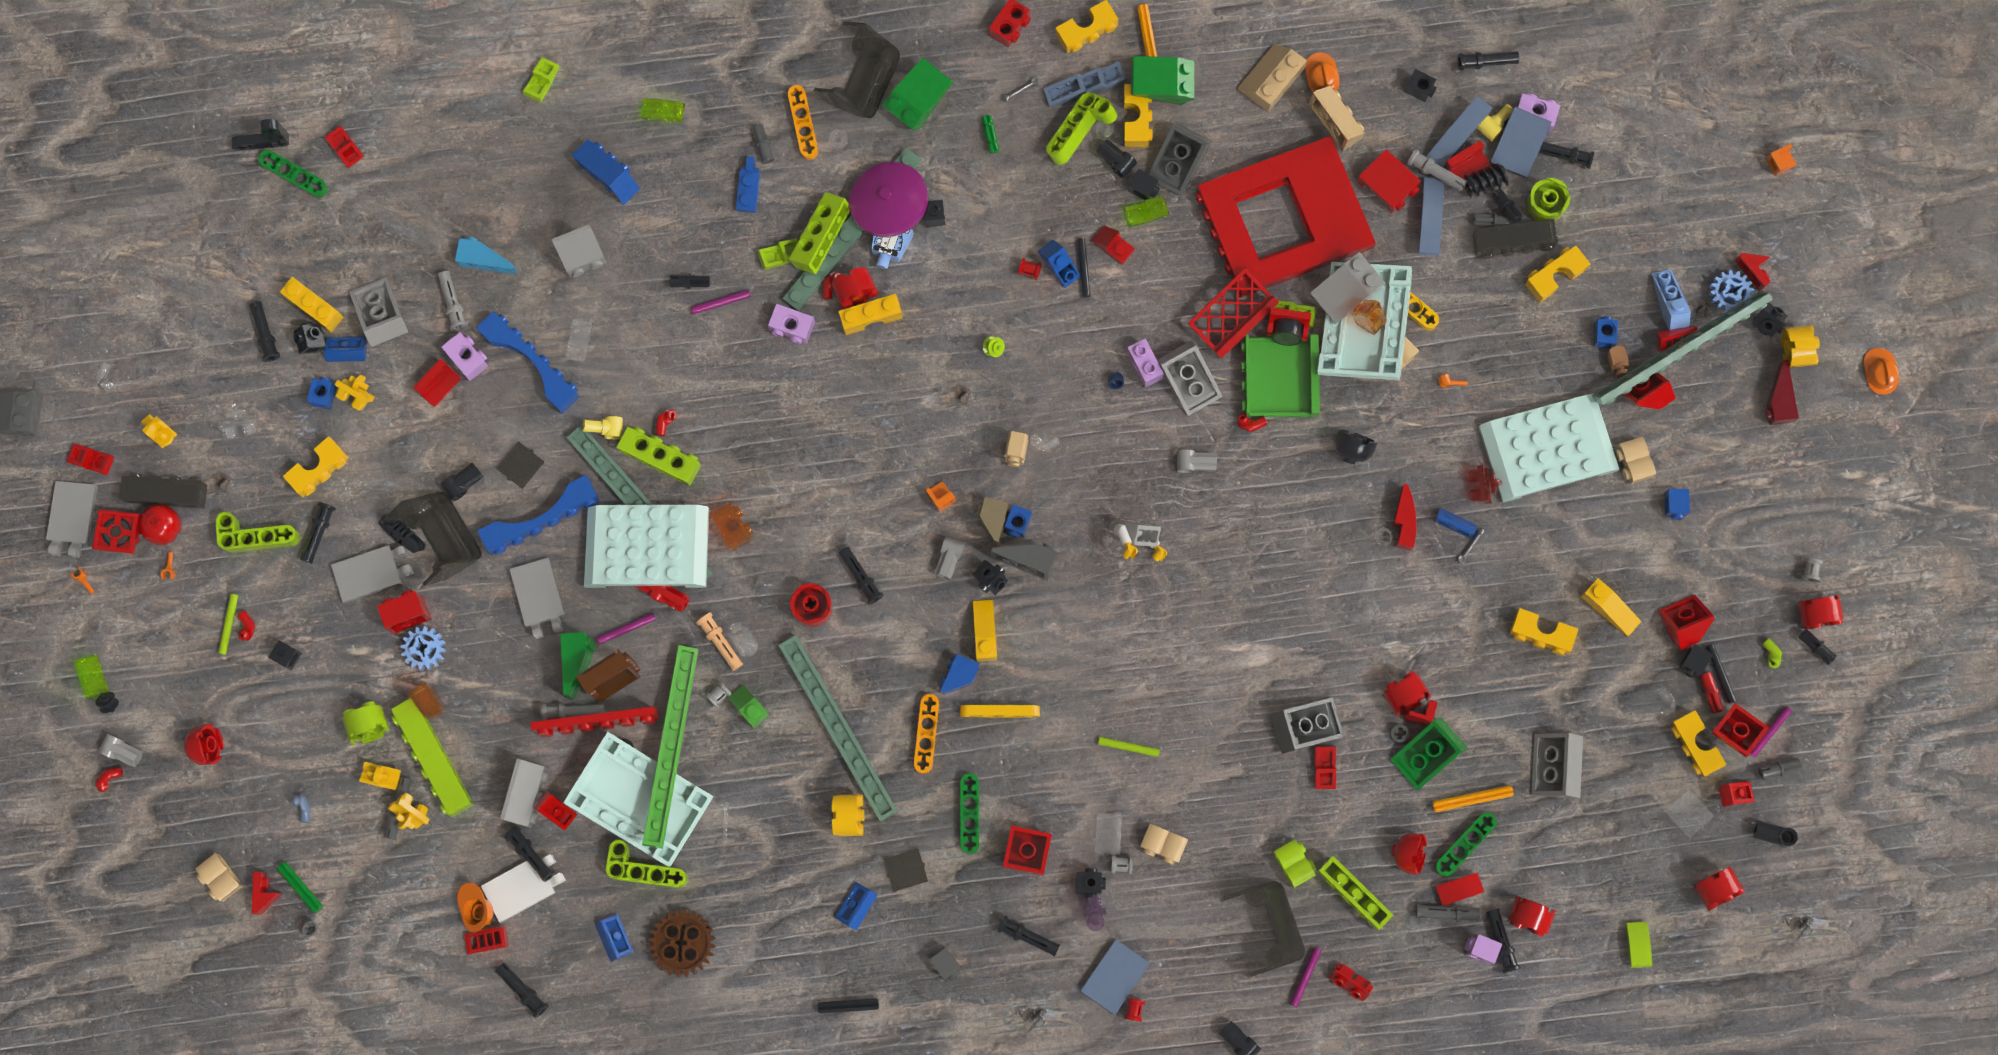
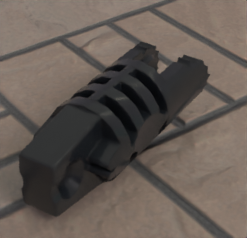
[378,513,426,553]

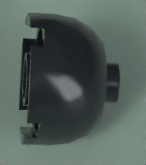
[1336,429,1378,465]

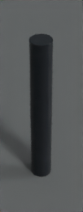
[1077,238,1091,298]
[1706,643,1737,704]

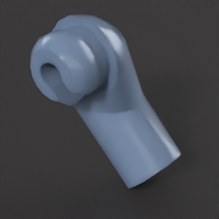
[293,794,311,823]

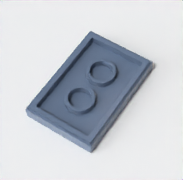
[1491,106,1552,177]
[1081,940,1150,1015]

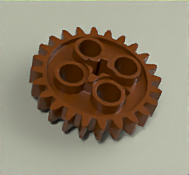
[648,909,716,977]

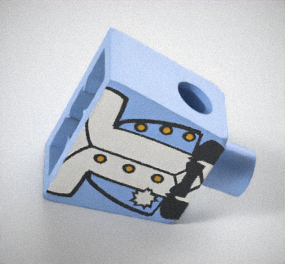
[872,229,914,269]

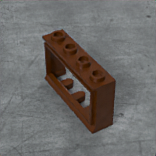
[576,649,641,703]

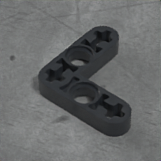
[232,119,289,151]

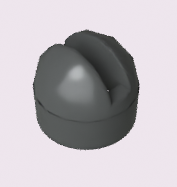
[299,919,317,937]

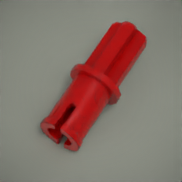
[1699,672,1724,714]

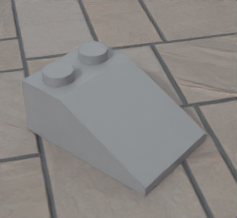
[552,225,607,277]
[1310,252,1385,324]
[349,277,408,347]
[1157,341,1223,416]

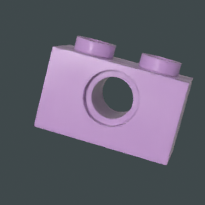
[1517,93,1561,133]
[768,304,815,344]
[442,332,488,381]
[1127,338,1164,388]
[1464,934,1502,965]

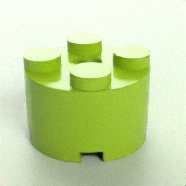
[1526,178,1571,223]
[342,701,390,745]

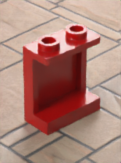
[1357,149,1421,214]

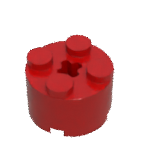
[832,267,879,310]
[790,583,833,627]
[1797,595,1844,630]
[1383,671,1431,717]
[1694,866,1745,911]
[1508,895,1556,937]

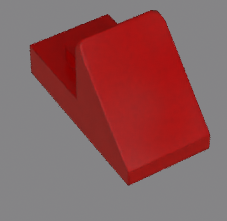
[1092,225,1135,265]
[1735,253,1771,291]
[1719,782,1755,807]
[534,791,578,831]
[252,872,282,915]

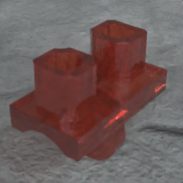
[1468,465,1502,504]

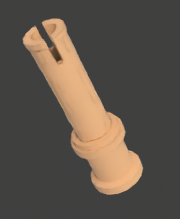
[696,612,743,671]

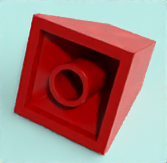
[1622,373,1676,410]
[1658,594,1715,650]

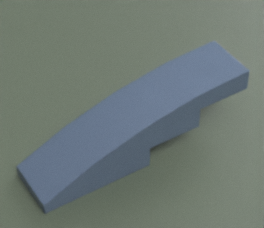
[1044,61,1127,107]
[1426,96,1493,167]
[1419,177,1444,256]

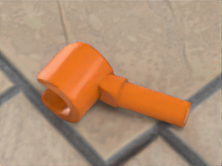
[1438,374,1468,388]
[161,552,176,580]
[71,567,95,594]

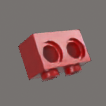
[989,0,1031,48]

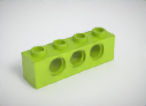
[789,192,850,275]
[616,427,701,487]
[1317,856,1393,931]

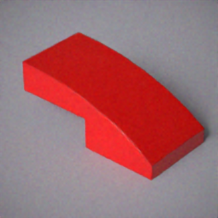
[325,126,364,168]
[66,443,115,476]
[1315,745,1337,789]
[1436,872,1485,906]

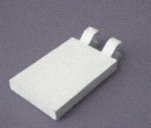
[481,854,566,923]

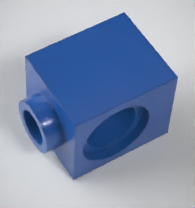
[1593,316,1618,348]
[307,377,336,410]
[1664,489,1690,520]
[1004,505,1032,538]

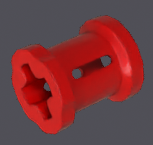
[1018,258,1042,280]
[1124,998,1146,1022]

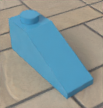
[455,237,518,275]

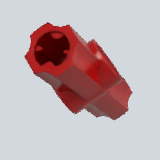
[634,586,690,613]

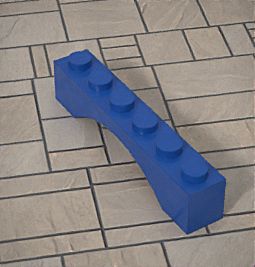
[476,311,579,414]
[477,475,600,555]

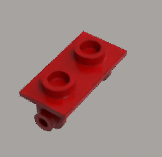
[1328,963,1373,1002]

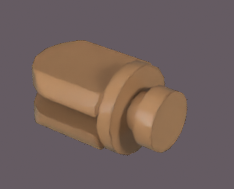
[1607,345,1630,378]

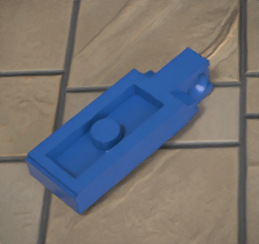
[736,156,760,213]

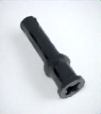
[1458,51,1519,71]
[1538,142,1595,169]
[249,301,280,362]
[300,502,336,564]
[838,546,884,605]
[504,826,554,882]
[1486,908,1521,974]
[997,915,1060,957]
[495,962,549,1018]

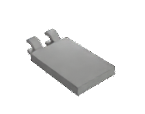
[46,481,98,558]
[331,545,414,604]
[510,557,566,639]

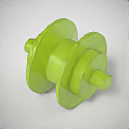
[983,336,1005,357]

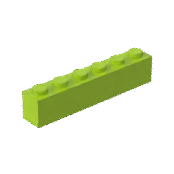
[391,697,474,817]

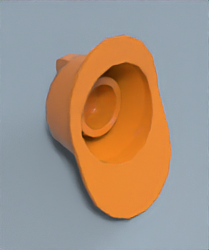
[1305,52,1339,92]
[1864,348,1899,395]
[457,882,493,932]

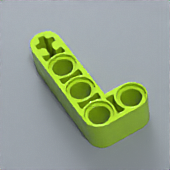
[1046,92,1117,165]
[216,512,301,553]
[606,840,688,888]

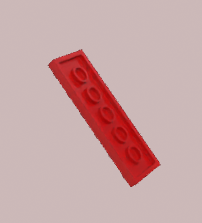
[531,706,660,738]

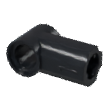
[1096,139,1137,178]
[441,462,484,501]
[1753,820,1798,848]
[1219,1021,1262,1055]

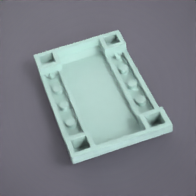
[1318,262,1412,380]
[1478,394,1619,503]
[584,505,709,588]
[563,732,714,867]

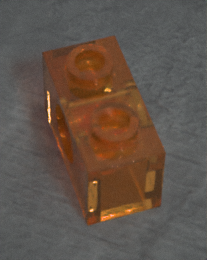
[710,502,753,552]

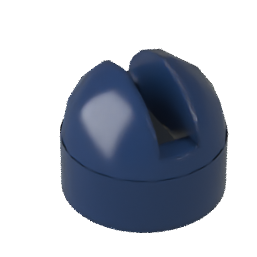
[1108,372,1124,389]

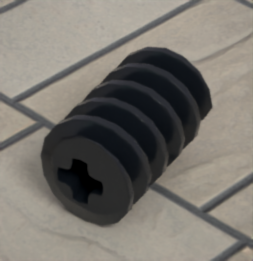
[1463,163,1509,198]

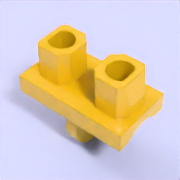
[335,375,375,410]
[141,414,177,448]
[359,762,401,791]
[388,793,430,830]

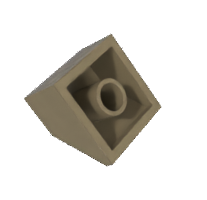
[977,497,1009,547]

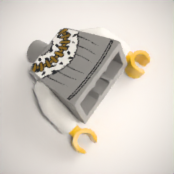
[1109,519,1167,561]

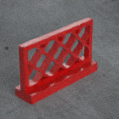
[1187,267,1279,358]

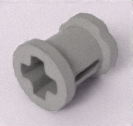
[1801,558,1823,582]
[705,681,732,708]
[1111,855,1133,875]

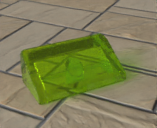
[74,655,109,700]

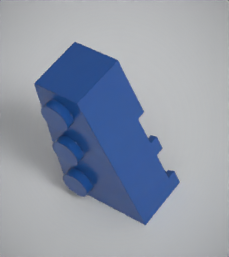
[572,139,640,205]

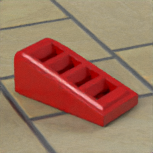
[1657,326,1698,353]
[464,926,509,955]

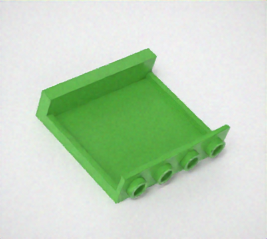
[1241,334,1320,417]

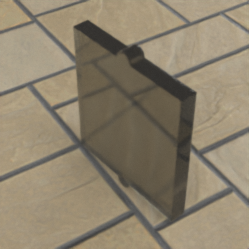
[496,441,544,489]
[884,849,928,892]

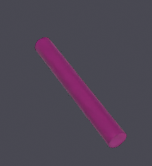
[691,290,751,314]
[596,613,656,645]
[1749,706,1792,759]
[1289,947,1322,1008]

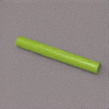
[218,594,238,655]
[1098,737,1160,757]

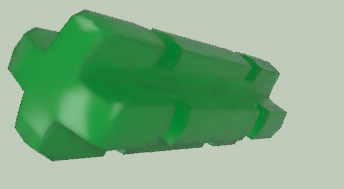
[982,115,999,154]

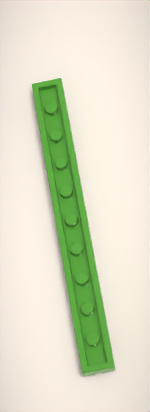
[642,645,698,849]

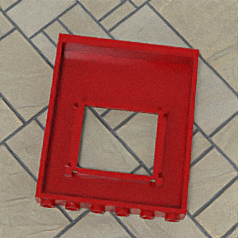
[1195,136,1376,298]

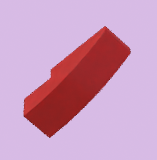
[1392,484,1417,551]

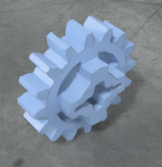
[1709,270,1754,313]
[401,626,446,671]

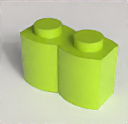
[1272,839,1317,888]

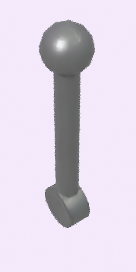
[1003,77,1039,102]
[1457,528,1485,564]

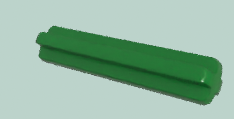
[277,862,323,913]

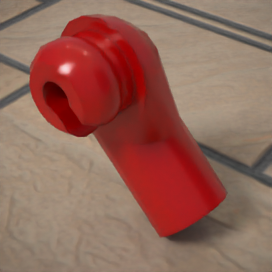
[822,272,841,300]
[655,409,677,437]
[1237,414,1268,432]
[237,610,255,641]
[95,767,123,792]

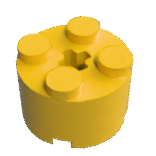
[1781,325,1820,368]
[832,794,865,836]

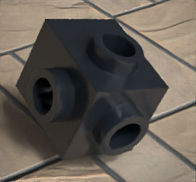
[1752,303,1788,337]
[293,322,326,354]
[972,560,1009,596]
[1076,868,1106,898]

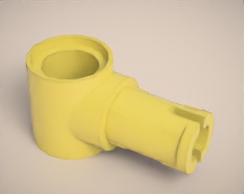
[1477,104,1514,142]
[582,416,623,440]

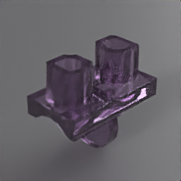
[1084,897,1106,931]

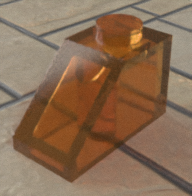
[1352,300,1387,335]
[408,682,446,719]

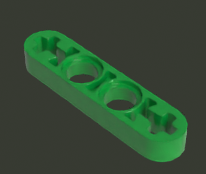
[258,150,328,198]
[960,773,979,854]
[1435,812,1497,877]

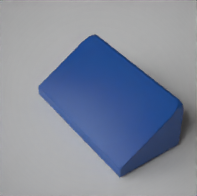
[324,337,367,362]
[1434,508,1477,538]
[834,882,877,930]
[595,914,634,962]

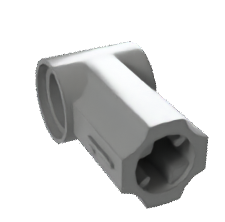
[1177,450,1217,473]
[934,537,965,580]
[98,734,143,767]

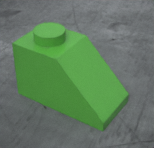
[728,685,770,729]

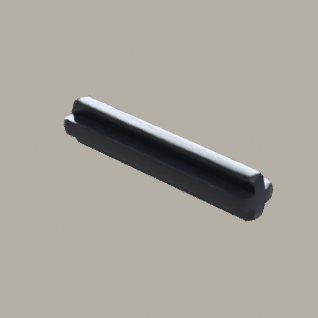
[817,998,879,1013]

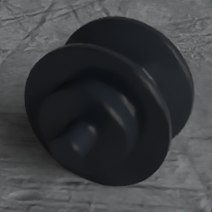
[95,692,119,713]

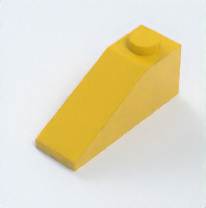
[1581,578,1641,637]
[973,600,997,662]

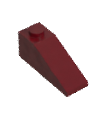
[1765,359,1799,426]

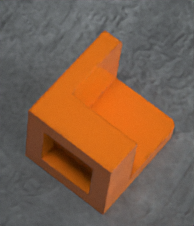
[1765,143,1796,176]
[925,482,956,512]

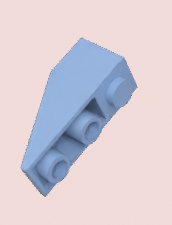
[1651,269,1691,330]

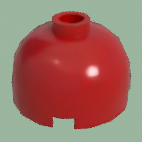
[139,505,182,546]
[184,724,224,765]
[1391,833,1427,875]

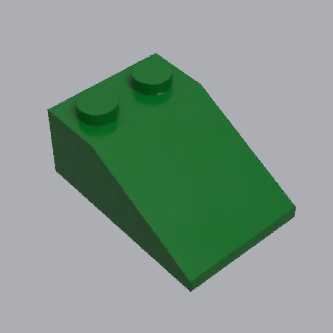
[1131,56,1194,105]
[882,58,953,130]
[560,632,595,700]
[1390,717,1468,791]

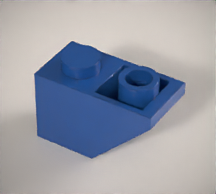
[1037,239,1080,288]
[939,654,980,695]

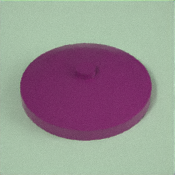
[849,162,928,237]

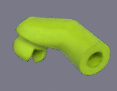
[1762,638,1782,668]

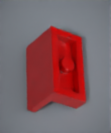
[1444,140,1490,184]
[413,358,461,407]
[1404,700,1438,727]

